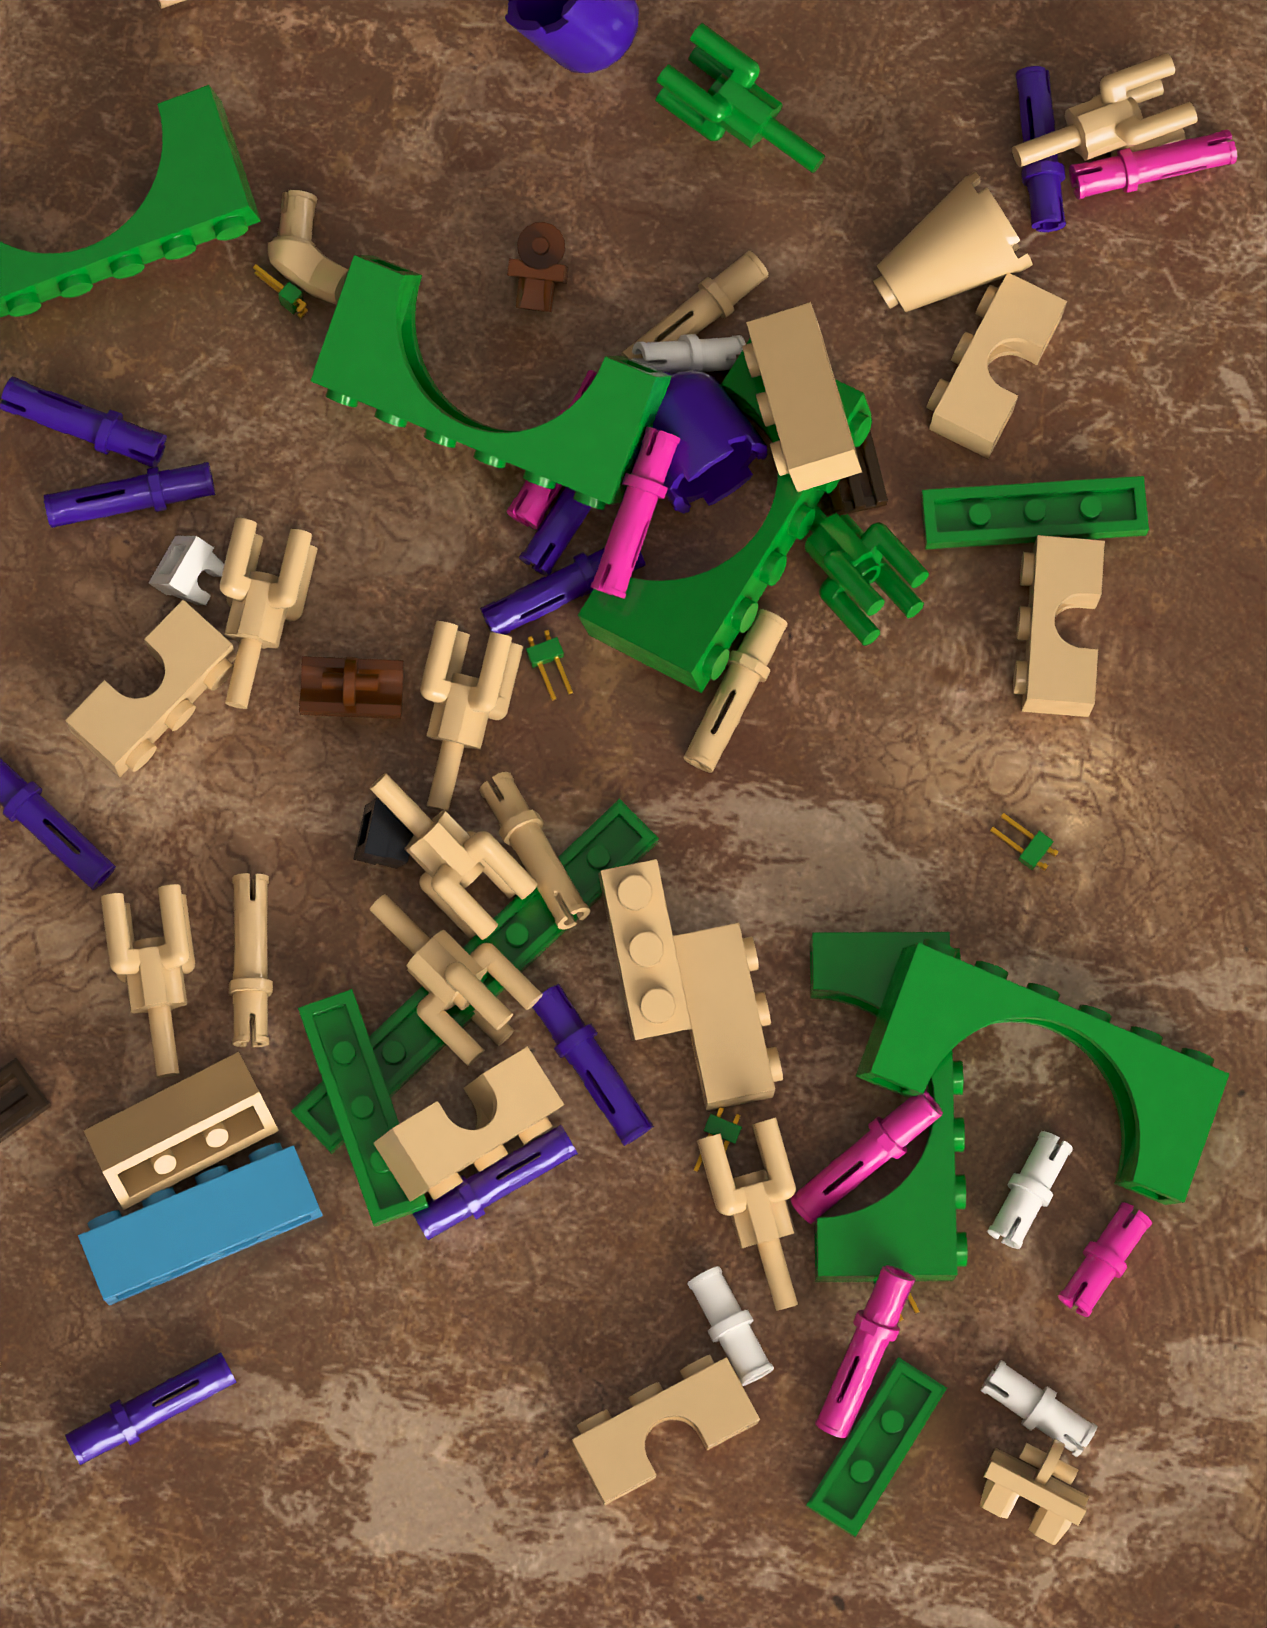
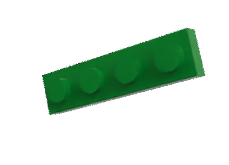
[921,476,1149,549]
[298,989,428,1227]

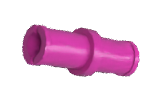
[1058,1202,1152,1317]

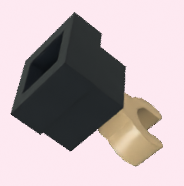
[353,798,414,869]

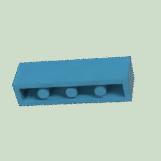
[78,1143,323,1306]

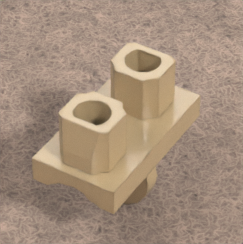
[980,1438,1089,1545]

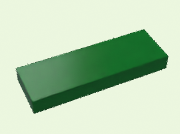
[806,1357,947,1538]

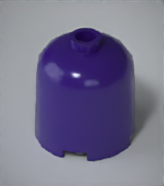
[505,0,639,73]
[652,370,768,513]

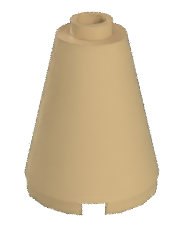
[873,171,1033,313]

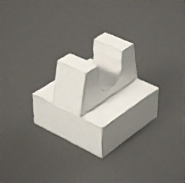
[148,536,224,605]

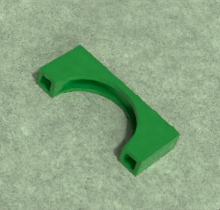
[0,85,261,318]
[311,255,672,510]
[578,339,872,693]
[809,932,968,1282]
[855,939,1229,1205]

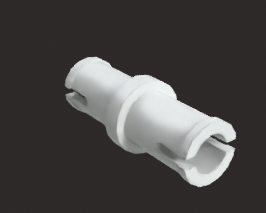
[632,334,746,374]
[987,1131,1073,1249]
[687,1266,774,1386]
[980,1360,1098,1457]

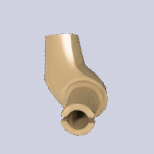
[267,190,349,305]

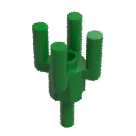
[655,23,825,173]
[805,506,929,646]

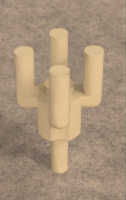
[1012,53,1197,167]
[220,518,318,709]
[420,621,523,811]
[370,773,538,940]
[101,884,195,1078]
[370,894,543,1066]
[697,1118,798,1311]

